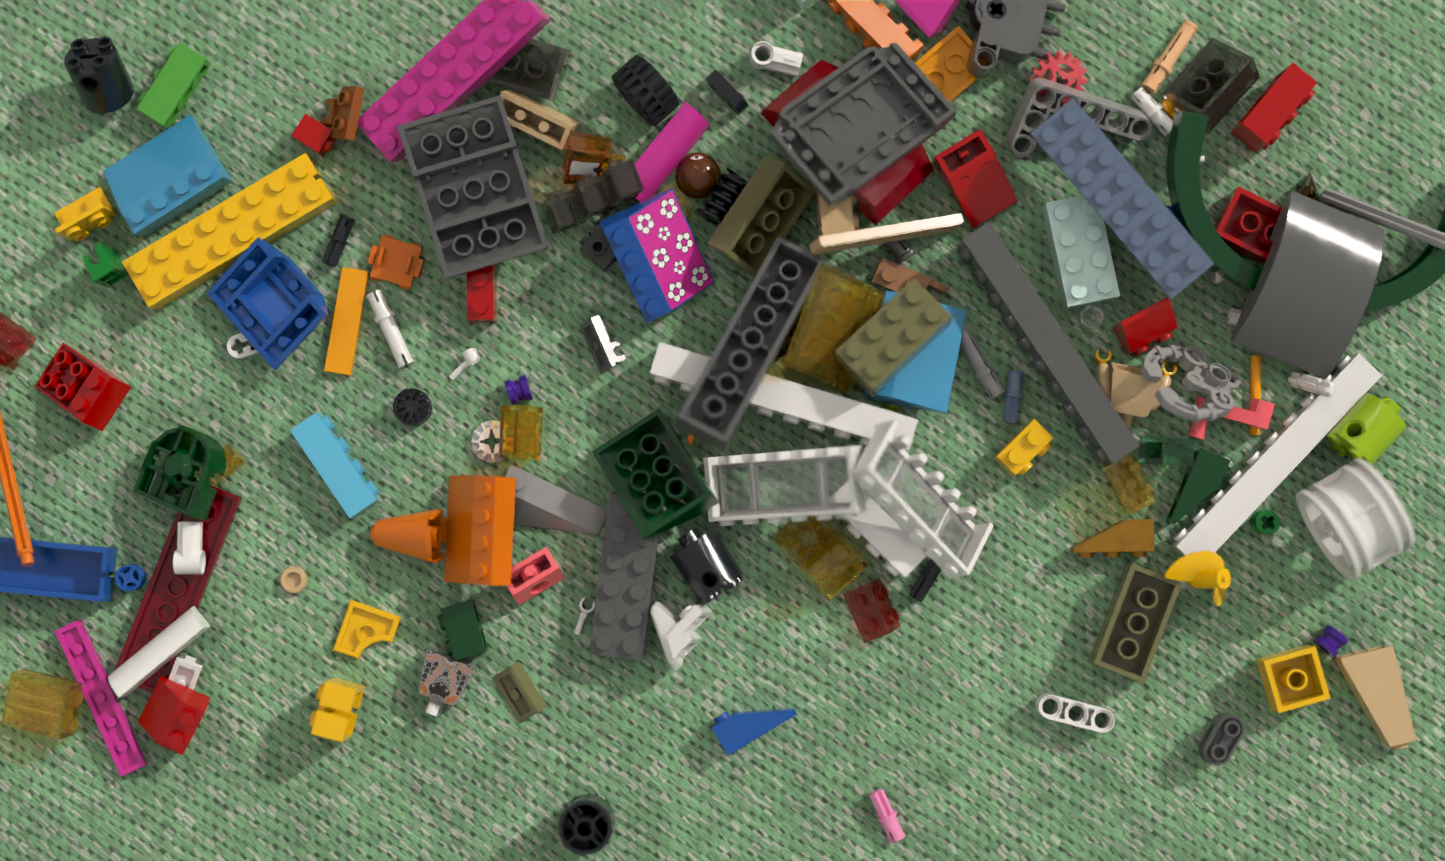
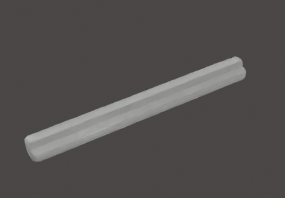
[1321,188,1445,250]

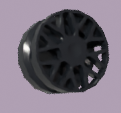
[393,388,433,426]

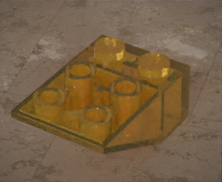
[771,503,868,601]

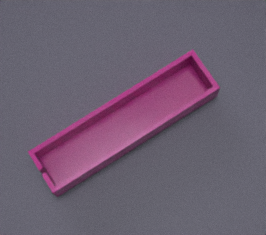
[358,0,552,162]

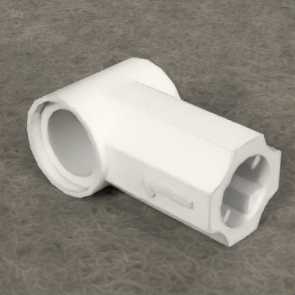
[749,41,803,77]
[173,522,206,574]

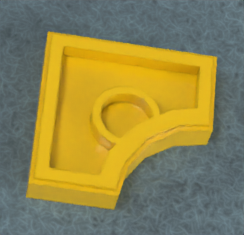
[333,600,401,659]

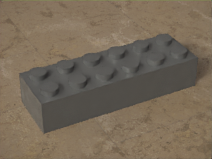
[589,494,659,661]

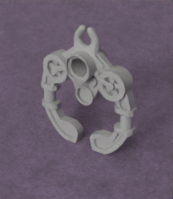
[1140,345,1241,422]

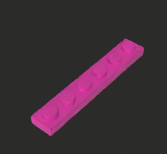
[54,619,148,776]

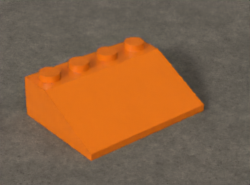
[444,475,516,586]

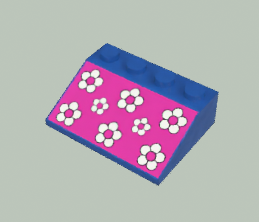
[599,188,715,323]

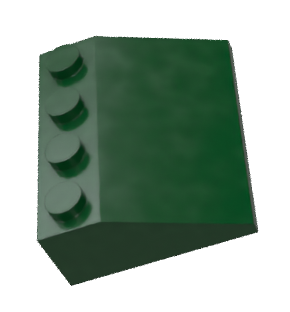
[592,408,719,540]

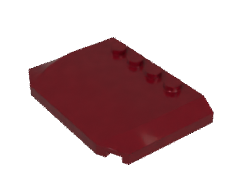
[761,60,934,226]

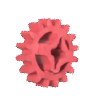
[1028,50,1088,105]

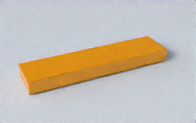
[324,267,369,376]

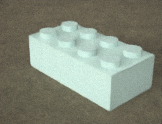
[1042,195,1120,310]

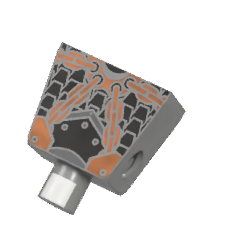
[419,649,478,717]

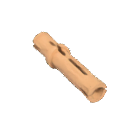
[1141,20,1198,94]

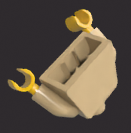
[1094,349,1177,428]

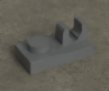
[580,315,626,374]

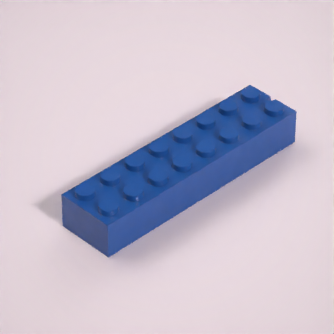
[0,536,118,602]

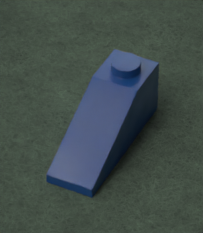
[711,708,797,755]

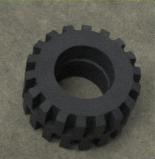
[612,55,680,126]

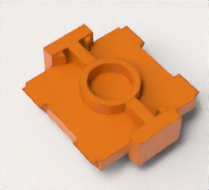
[367,234,425,290]

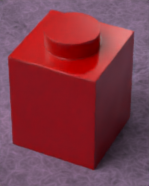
[291,114,336,157]

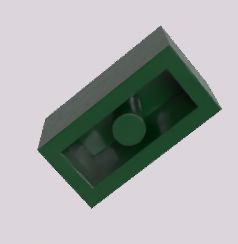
[438,599,488,660]

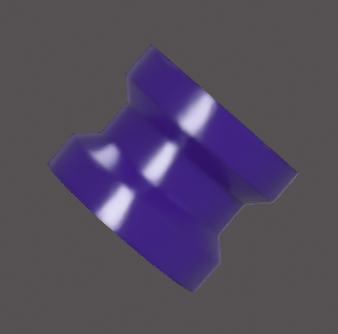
[504,375,533,406]
[1313,625,1348,658]

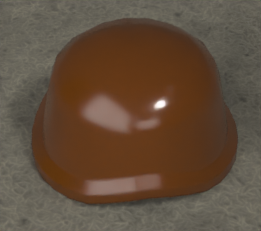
[675,152,721,199]

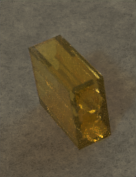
[2,668,83,739]

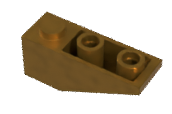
[1070,519,1155,558]

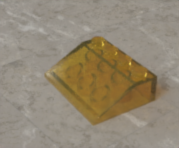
[783,263,883,393]

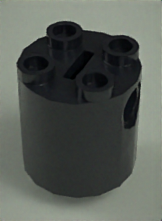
[64,37,134,114]
[670,528,744,605]
[558,793,615,855]

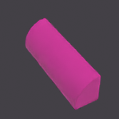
[619,102,710,203]

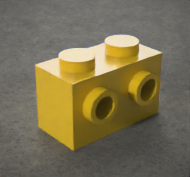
[993,419,1054,476]

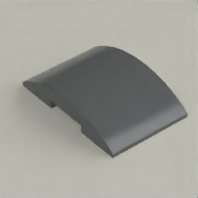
[397,95,549,279]
[1230,190,1384,379]

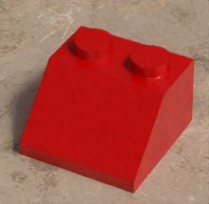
[1112,297,1178,356]
[138,676,210,755]

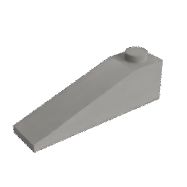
[505,465,607,535]

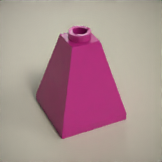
[895,0,960,38]

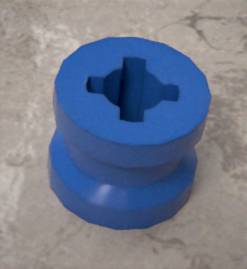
[115,564,146,591]

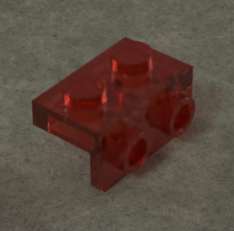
[0,312,36,370]
[843,578,901,643]

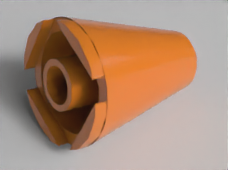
[370,509,447,563]

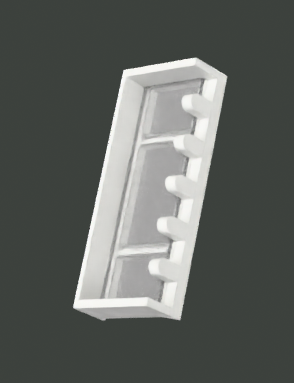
[850,420,993,578]
[703,445,867,526]

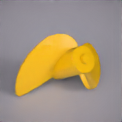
[1164,550,1231,606]

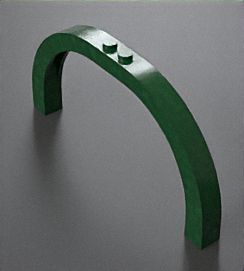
[1166,111,1445,310]

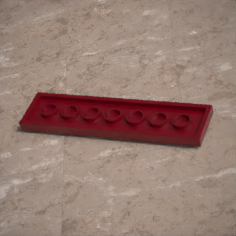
[114,479,242,693]

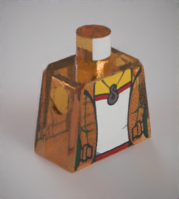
[563,130,626,184]

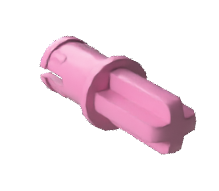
[870,789,905,843]

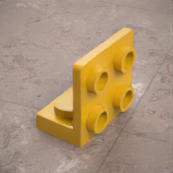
[54,187,117,242]

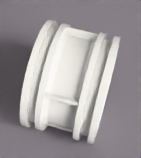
[1296,458,1415,581]

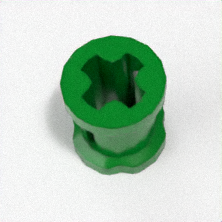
[1251,511,1280,535]

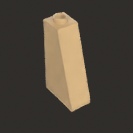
[1335,645,1416,750]

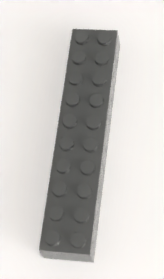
[956,222,1139,465]

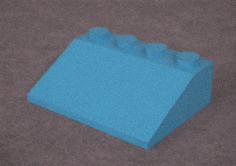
[103,114,233,238]
[865,291,967,414]

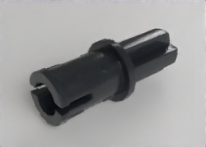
[322,214,356,267]
[909,558,942,602]

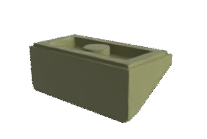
[492,661,547,723]

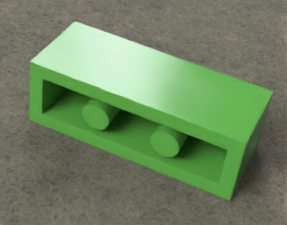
[137,42,212,129]

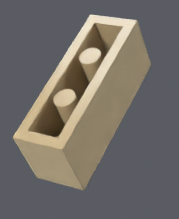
[500,88,580,150]

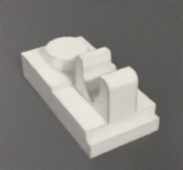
[168,655,203,690]

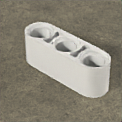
[1035,693,1115,733]

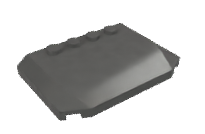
[770,43,957,207]

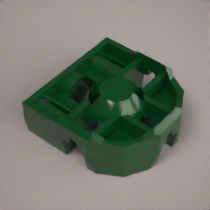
[133,426,226,520]

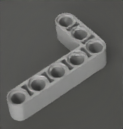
[1006,78,1153,157]

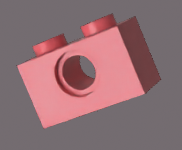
[507,547,565,605]

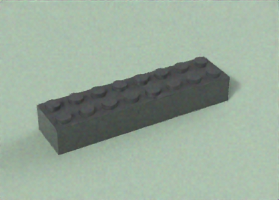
[676,236,826,451]

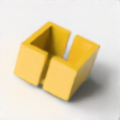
[309,678,365,742]

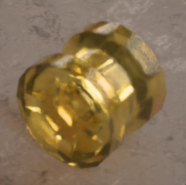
[224,444,246,477]

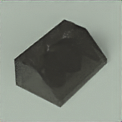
[487,38,572,101]
[1162,38,1260,134]

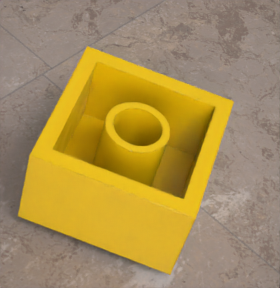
[1256,645,1331,713]

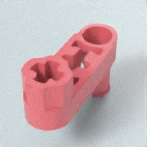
[1188,396,1275,440]

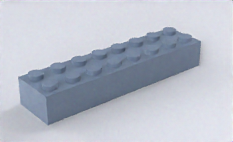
[1031,98,1214,299]

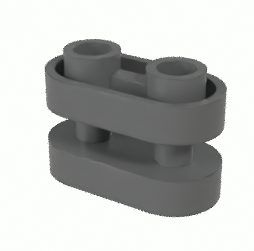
[1198,713,1245,766]

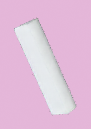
[108,606,211,698]

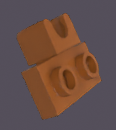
[321,86,364,141]

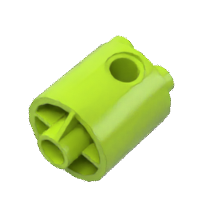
[1327,393,1406,466]

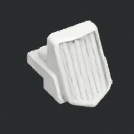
[651,602,713,672]

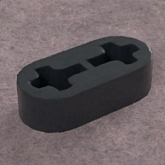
[705,70,749,115]

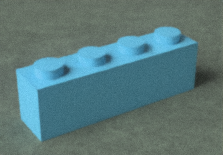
[290,412,380,519]

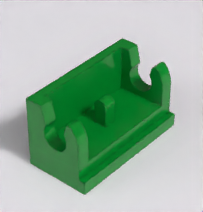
[84,243,129,288]

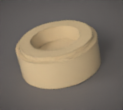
[280,567,308,593]

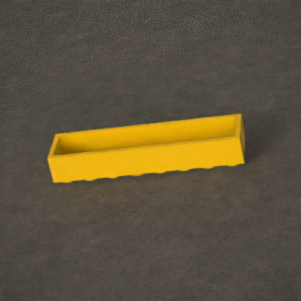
[122,153,338,310]

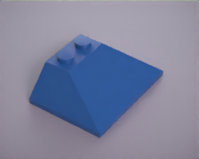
[207,237,328,370]

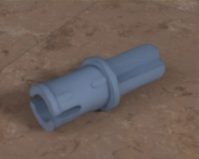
[1002,370,1025,424]

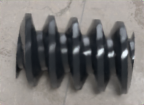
[696,168,747,227]

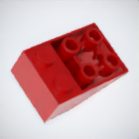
[932,129,1018,229]
[34,342,131,431]

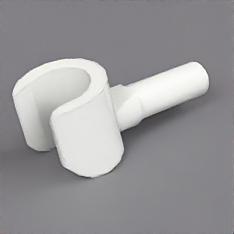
[449,348,480,380]
[574,598,595,635]

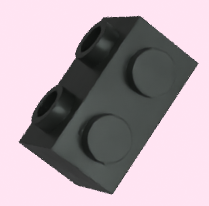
[579,209,618,272]

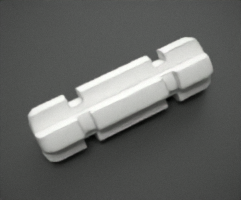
[1288,371,1336,397]

